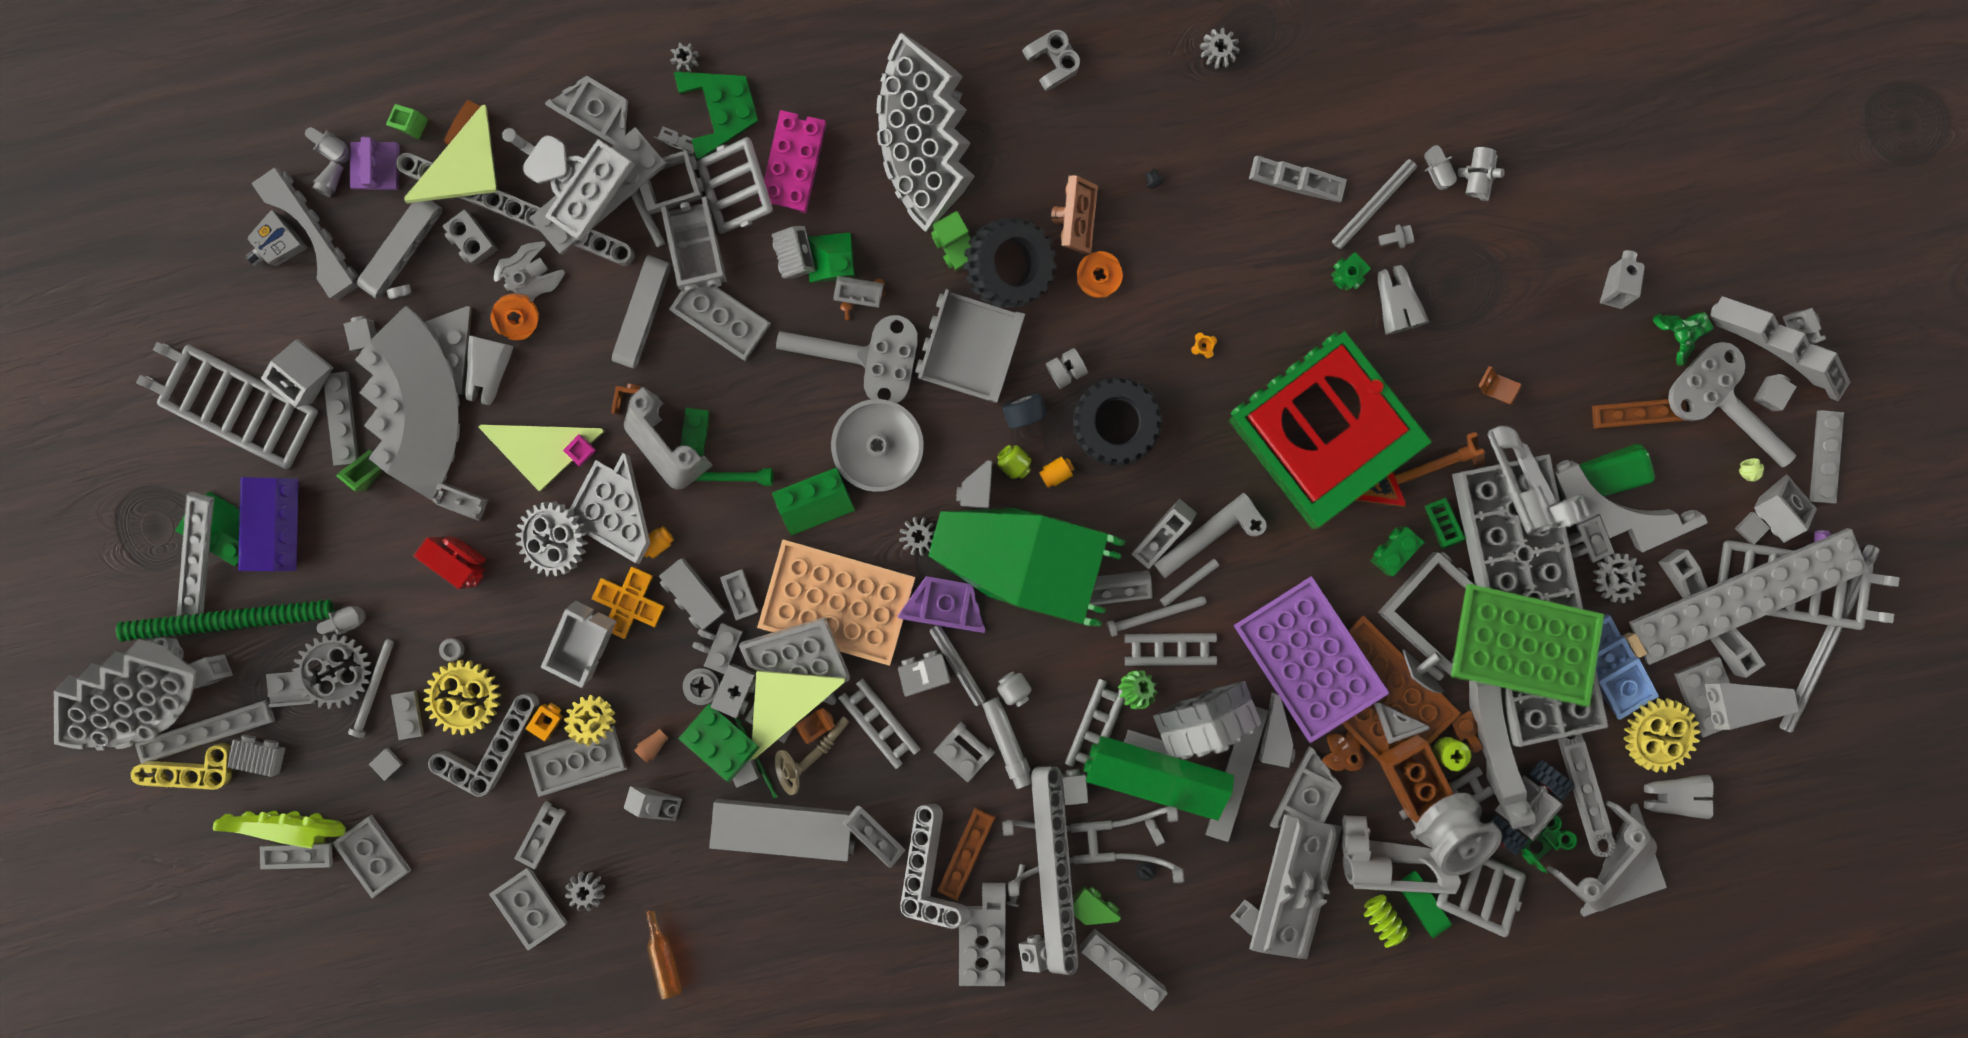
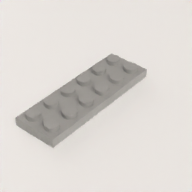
[530,127,667,255]

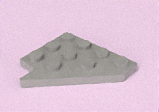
[570,453,650,564]
[739,617,850,705]

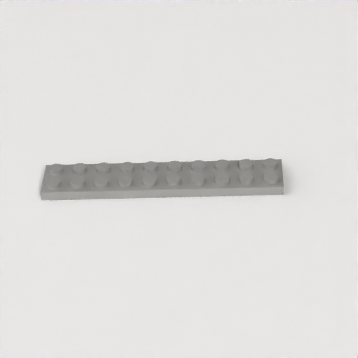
[1629,528,1868,665]

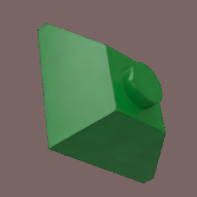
[807,232,855,283]

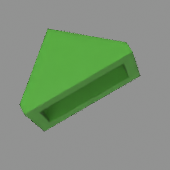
[386,104,428,140]
[337,449,383,491]

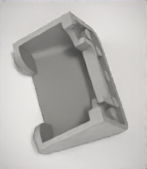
[624,387,713,490]

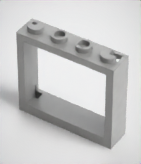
[1378,552,1475,675]

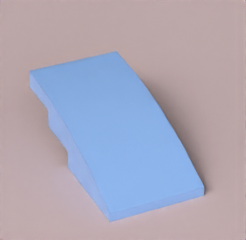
[1596,614,1659,720]

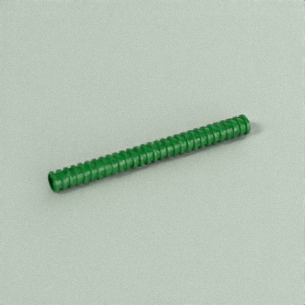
[116,599,334,642]

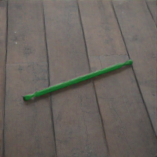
[733,717,778,798]

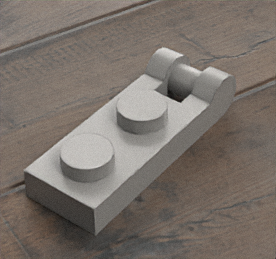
[514,801,567,869]

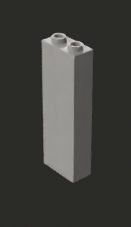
[709,799,855,861]

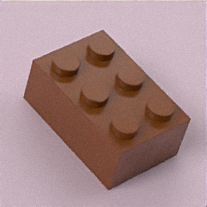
[1377,734,1454,823]

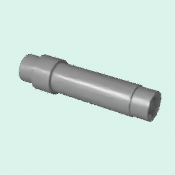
[982,697,1032,789]

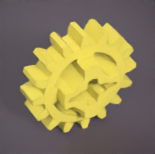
[564,695,616,746]

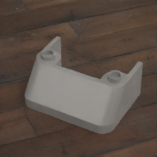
[1546,800,1657,911]

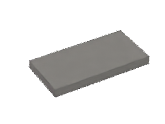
[669,272,771,361]
[525,725,627,797]

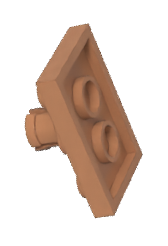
[1051,176,1098,254]

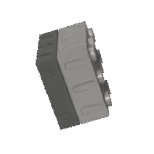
[1153,681,1261,760]

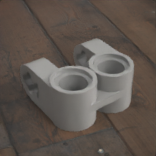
[1022,30,1080,91]

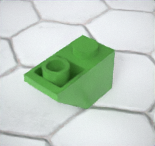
[1073,885,1121,925]

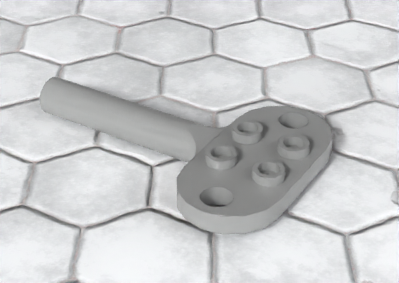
[776,315,918,404]
[1668,342,1796,467]

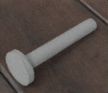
[1006,864,1025,907]

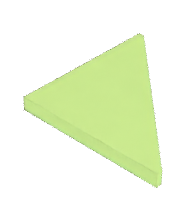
[405,105,497,203]
[479,425,605,491]
[751,670,846,759]

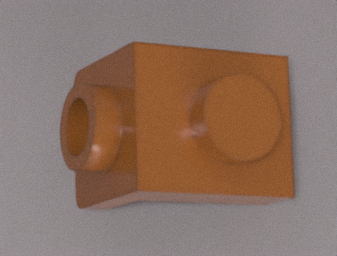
[795,708,835,744]

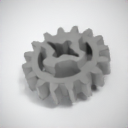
[1593,553,1646,603]

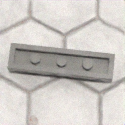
[324,372,359,466]
[1810,410,1844,504]

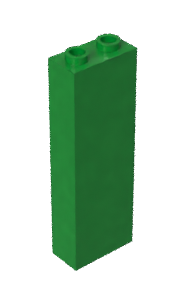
[1083,735,1234,821]

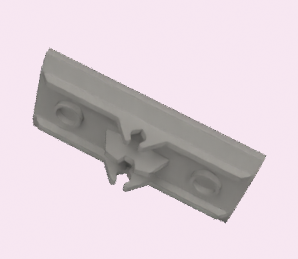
[1249,815,1342,959]

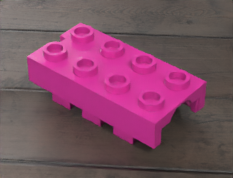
[759,110,827,214]

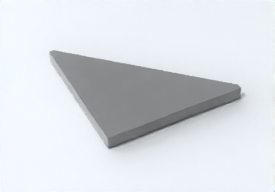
[1580,803,1667,916]

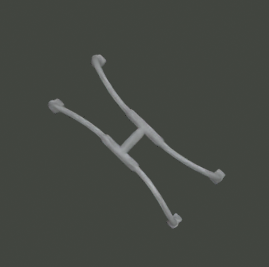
[1003,806,1184,896]

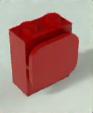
[413,537,486,589]

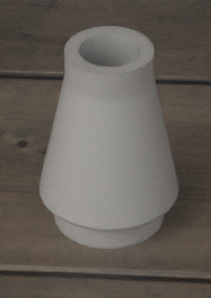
[313,161,344,197]

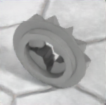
[683,668,719,705]

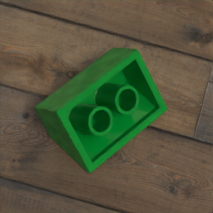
[772,468,855,536]
[175,491,240,567]

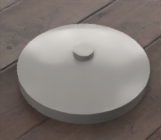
[831,399,924,492]

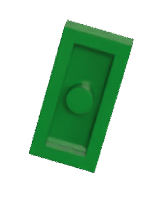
[680,408,710,456]

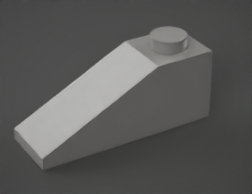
[1131,498,1197,569]
[1258,692,1295,768]

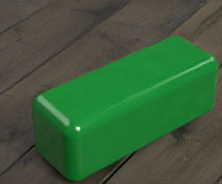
[1557,443,1655,501]

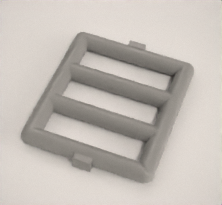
[697,137,773,234]
[1436,858,1526,937]

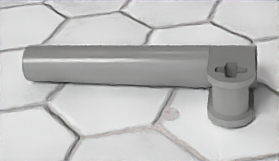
[1154,493,1267,578]

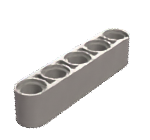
[357,200,442,299]
[612,255,671,369]

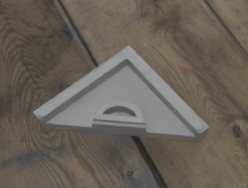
[1374,702,1430,744]

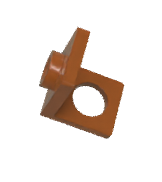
[1478,366,1522,405]
[611,383,641,415]

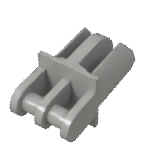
[305,128,350,163]
[1425,145,1457,190]
[317,606,366,635]

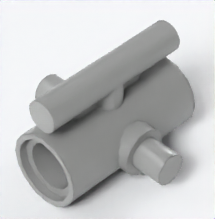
[1458,147,1505,201]

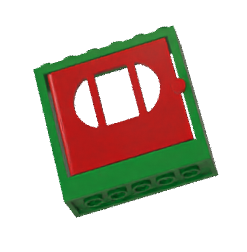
[1228,331,1431,529]

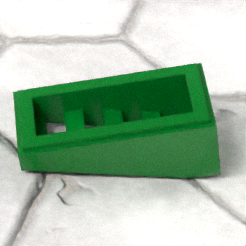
[1424,497,1465,550]

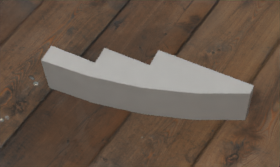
[1249,156,1347,202]

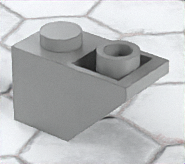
[624,786,682,821]

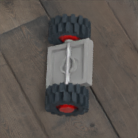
[1487,760,1574,856]

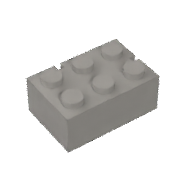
[541,600,617,688]

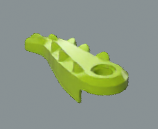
[213,811,346,849]

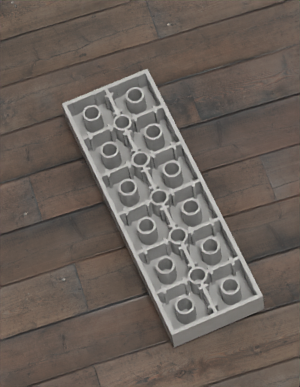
[1452,454,1608,747]

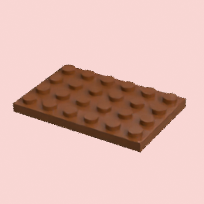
[1341,615,1461,761]

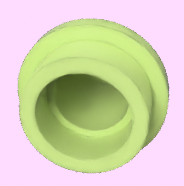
[1739,458,1764,482]

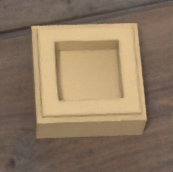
[1622,632,1647,658]

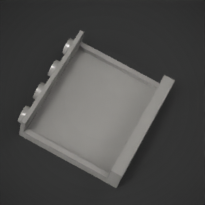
[915,289,1025,403]

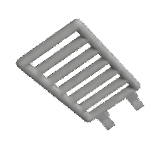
[136,342,318,469]
[1717,540,1900,630]

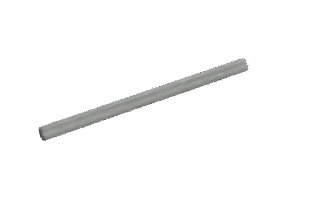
[1780,545,1880,733]

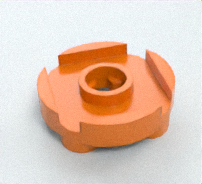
[1077,251,1123,298]
[491,293,539,340]

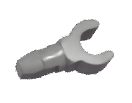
[1145,818,1165,846]

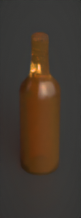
[645,910,682,999]

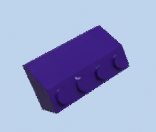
[238,477,298,571]

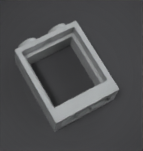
[640,150,705,215]

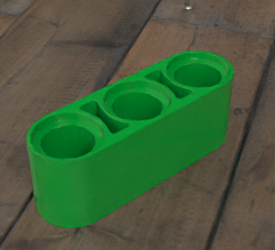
[1399,870,1452,939]

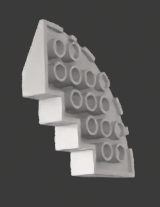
[876,33,975,232]
[355,306,460,500]
[54,639,196,750]

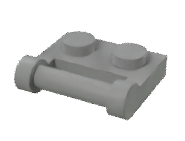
[934,721,995,782]

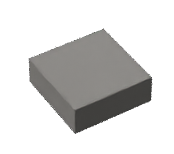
[1735,512,1770,544]
[369,748,403,781]

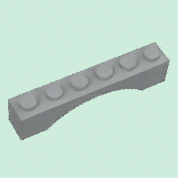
[251,168,359,301]
[1658,549,1765,678]

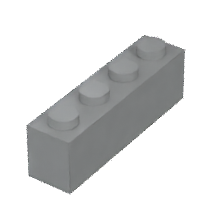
[1080,928,1167,1011]

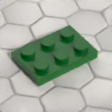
[678,704,760,783]

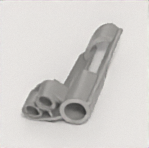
[1342,815,1461,894]

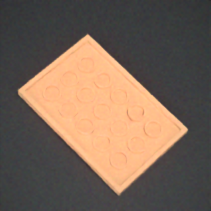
[757,539,915,666]

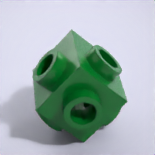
[1331,252,1371,291]

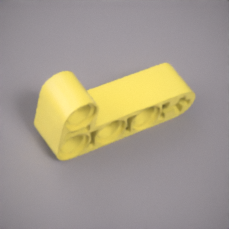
[131,743,233,790]

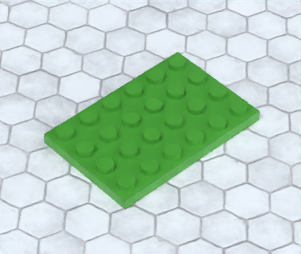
[1451,584,1604,707]

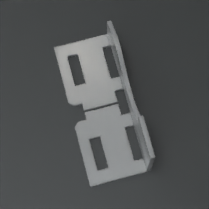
[654,126,694,156]

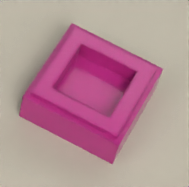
[563,434,597,467]

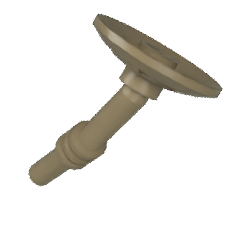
[775,716,850,795]

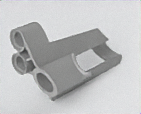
[1488,426,1591,534]

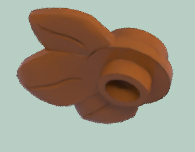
[1322,731,1364,771]

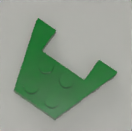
[674,72,758,160]

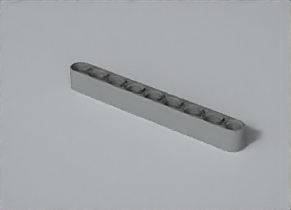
[1031,767,1078,975]

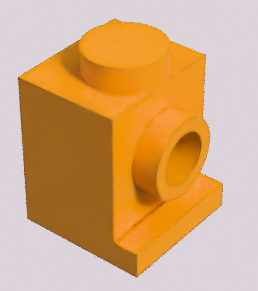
[525,703,564,741]

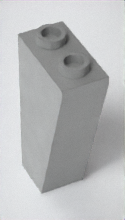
[1705,683,1799,730]

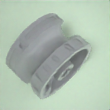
[1415,793,1502,876]

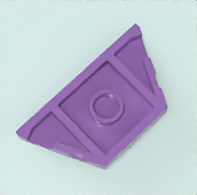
[897,576,985,633]

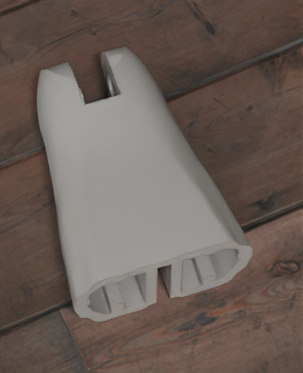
[1378,265,1429,335]
[465,335,514,405]
[1644,774,1713,819]

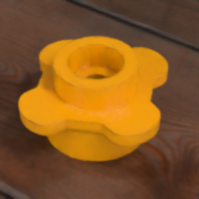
[1191,333,1217,358]

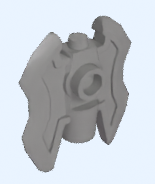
[494,241,565,302]

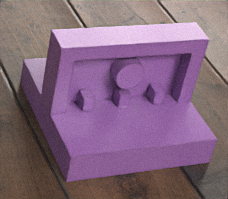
[350,137,399,190]

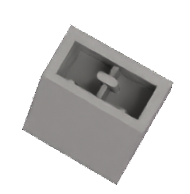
[261,339,333,407]

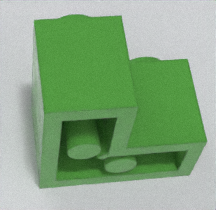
[931,211,971,272]

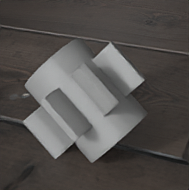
[670,43,700,73]

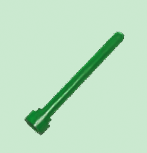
[695,468,773,486]

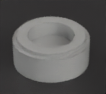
[386,284,412,299]
[439,638,464,662]

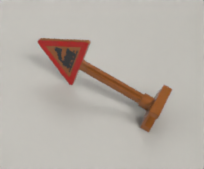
[1355,432,1485,507]

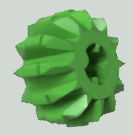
[1117,671,1158,710]

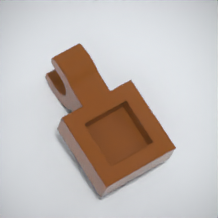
[1450,710,1483,753]

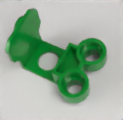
[1521,815,1577,874]

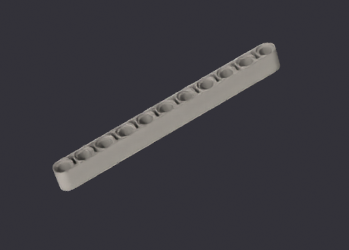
[396,153,635,266]

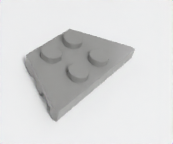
[545,76,628,146]
[424,306,472,395]
[1270,746,1342,828]

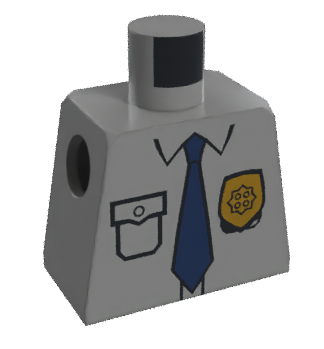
[246,210,308,267]

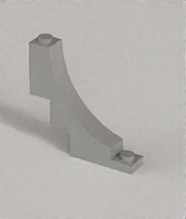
[1710,296,1851,402]
[1553,460,1707,553]
[1469,681,1536,829]

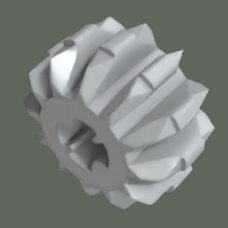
[1200,28,1240,69]
[899,517,935,556]
[565,871,605,911]

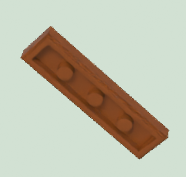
[1592,399,1687,429]
[937,807,996,901]

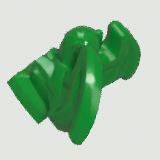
[1653,312,1714,366]

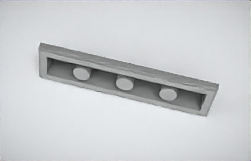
[1089,570,1153,605]

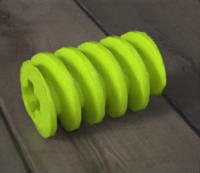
[1431,737,1471,772]
[1363,894,1410,948]

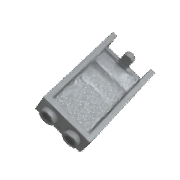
[661,197,727,293]

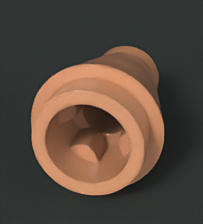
[634,729,669,763]

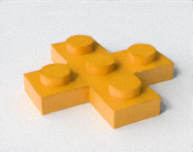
[592,566,665,639]

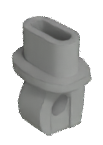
[1378,224,1414,249]

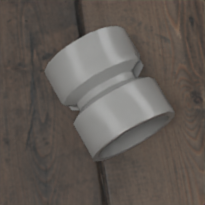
[1045,348,1088,389]

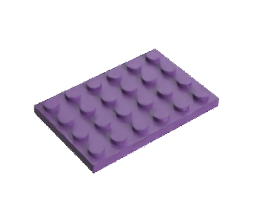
[1234,576,1389,743]

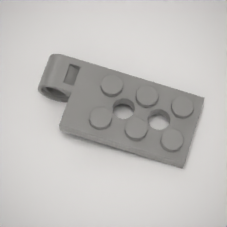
[959,883,1006,986]

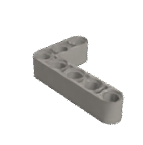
[428,692,539,797]
[900,804,970,929]

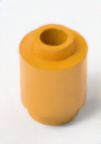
[1039,456,1075,488]
[644,526,674,559]

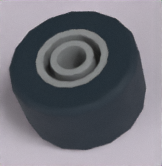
[1002,393,1047,428]

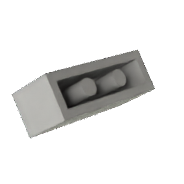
[659,558,727,630]

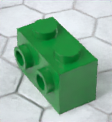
[1370,526,1424,576]

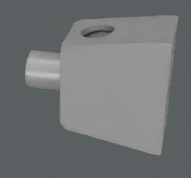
[1600,250,1645,309]

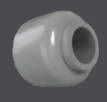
[997,671,1031,707]

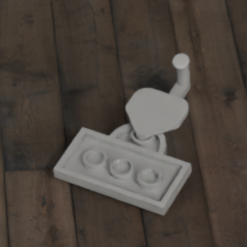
[503,128,635,242]

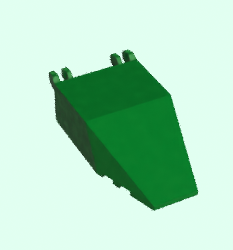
[928,508,1125,627]

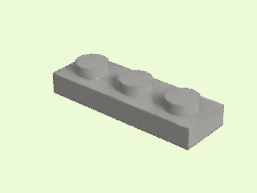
[843,805,905,868]
[260,843,333,869]

